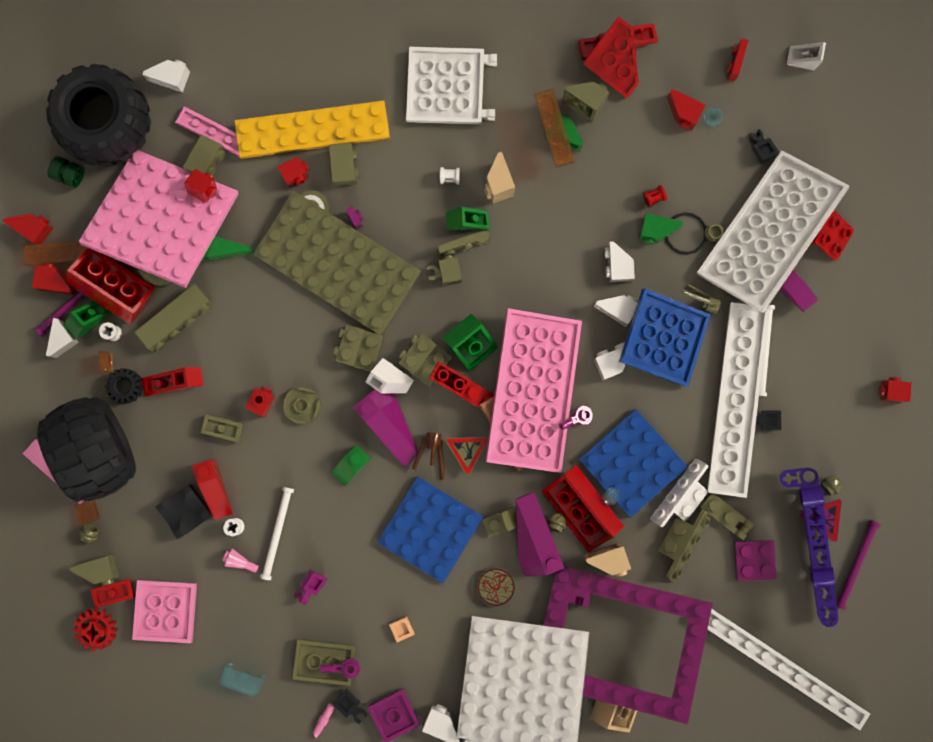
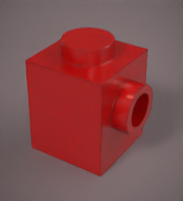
[278,156,309,188]
[184,169,217,203]
[878,377,912,403]
[245,386,276,417]

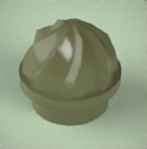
[821,476,842,496]
[547,513,566,533]
[79,524,99,544]

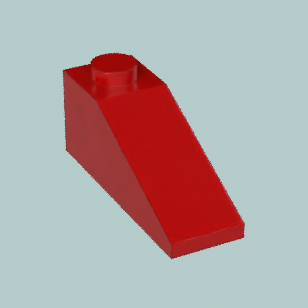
[142,367,203,396]
[192,459,234,520]

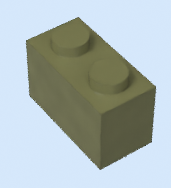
[183,134,225,176]
[329,143,360,187]

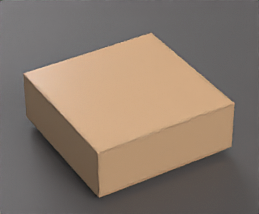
[389,616,415,643]

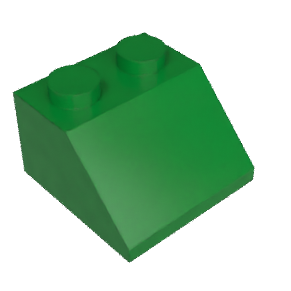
[442,314,499,372]

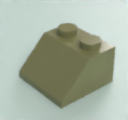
[562,81,609,122]

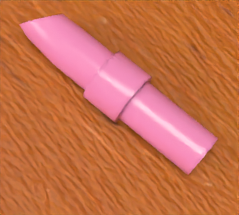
[313,703,335,739]

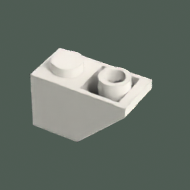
[604,242,635,283]
[594,342,625,381]
[366,358,414,394]

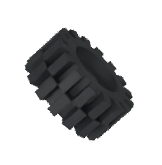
[105,368,143,404]

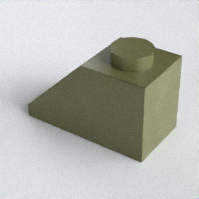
[69,555,119,586]

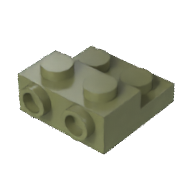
[333,324,384,372]
[398,333,452,387]

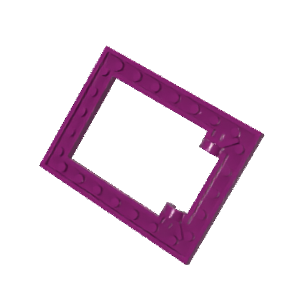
[543,567,713,724]

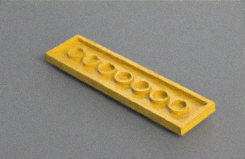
[235,101,390,159]

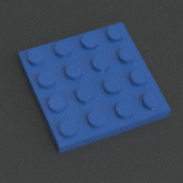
[619,289,711,387]
[579,409,688,518]
[377,476,483,583]

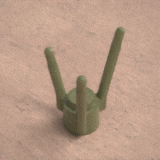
[682,284,721,314]

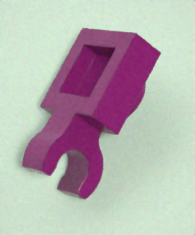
[294,569,327,605]

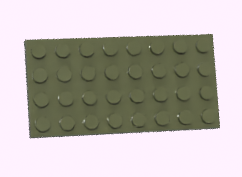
[253,190,422,336]

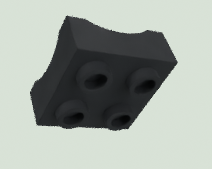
[155,484,212,539]

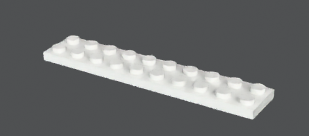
[707,302,769,498]

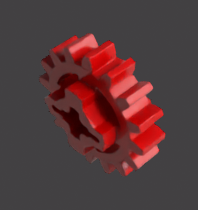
[73,608,118,652]

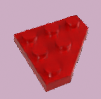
[582,16,639,98]

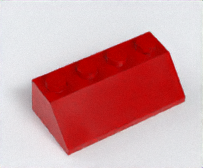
[66,248,156,325]
[541,465,624,552]

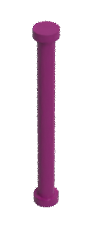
[34,291,85,337]
[836,520,881,610]

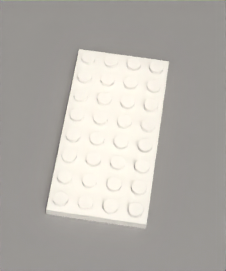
[697,151,849,313]

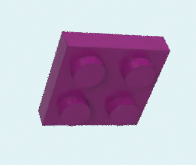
[734,540,777,581]
[368,688,420,742]

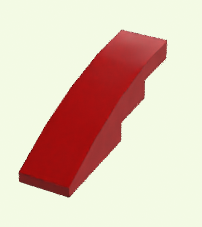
[578,23,658,60]

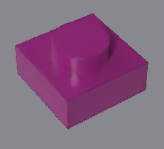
[346,206,364,230]

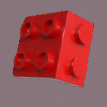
[811,210,854,260]

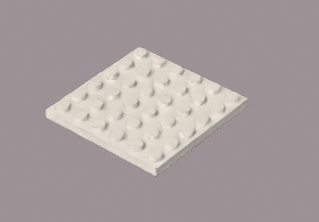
[457,616,589,742]

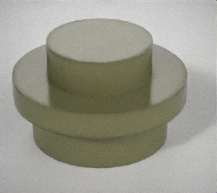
[705,223,724,242]

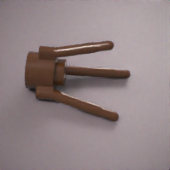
[412,432,444,480]

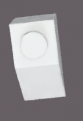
[142,60,190,93]
[594,295,638,327]
[422,704,460,742]

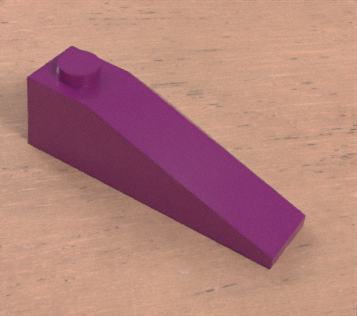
[353,390,418,467]
[516,492,564,576]

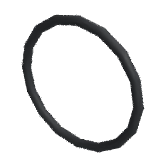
[666,212,707,255]

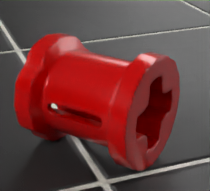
[642,185,667,208]

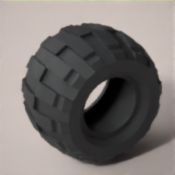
[46,64,151,166]
[37,397,136,502]

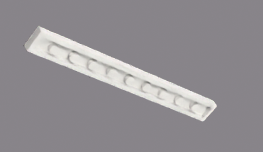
[708,609,870,730]

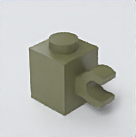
[426,255,462,286]

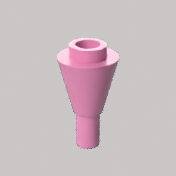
[222,548,259,573]

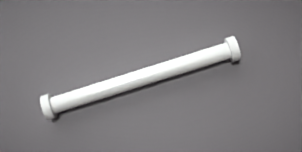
[759,305,775,397]
[260,487,294,580]

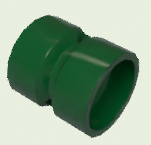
[47,156,85,189]

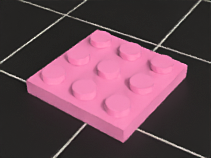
[132,580,197,643]

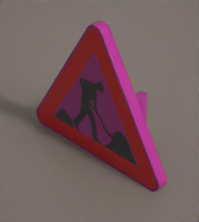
[800,499,842,542]

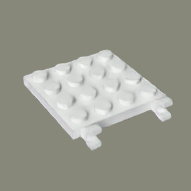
[406,47,497,124]

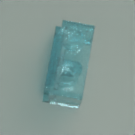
[220,662,266,697]

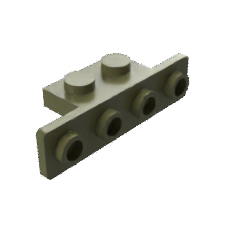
[658,509,710,582]

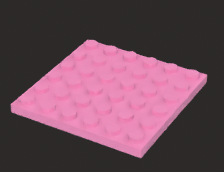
[79,150,238,288]

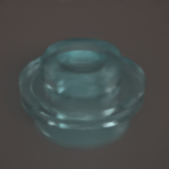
[704,107,723,127]
[602,487,620,506]

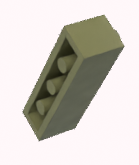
[134,283,213,352]

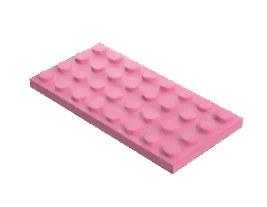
[485,308,582,473]

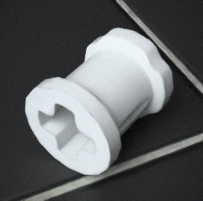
[440,167,460,185]
[99,322,122,342]
[223,518,244,536]

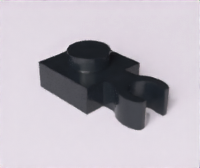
[749,129,780,164]
[755,410,782,431]
[332,688,367,724]

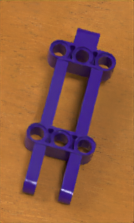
[779,467,838,627]

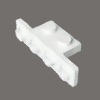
[650,459,708,527]

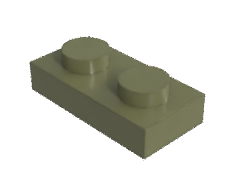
[201,414,244,443]

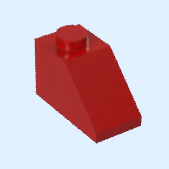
[667,89,706,130]
[3,214,53,246]
[32,263,77,295]

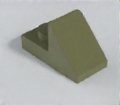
[482,506,517,537]

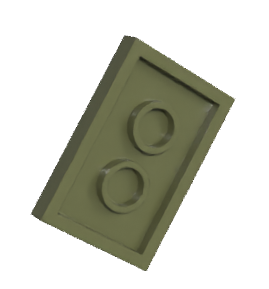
[292,639,356,686]

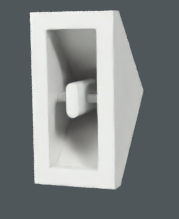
[787,42,826,71]
[46,318,78,358]

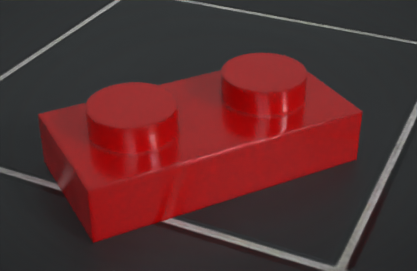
[726,38,749,82]
[91,578,135,608]

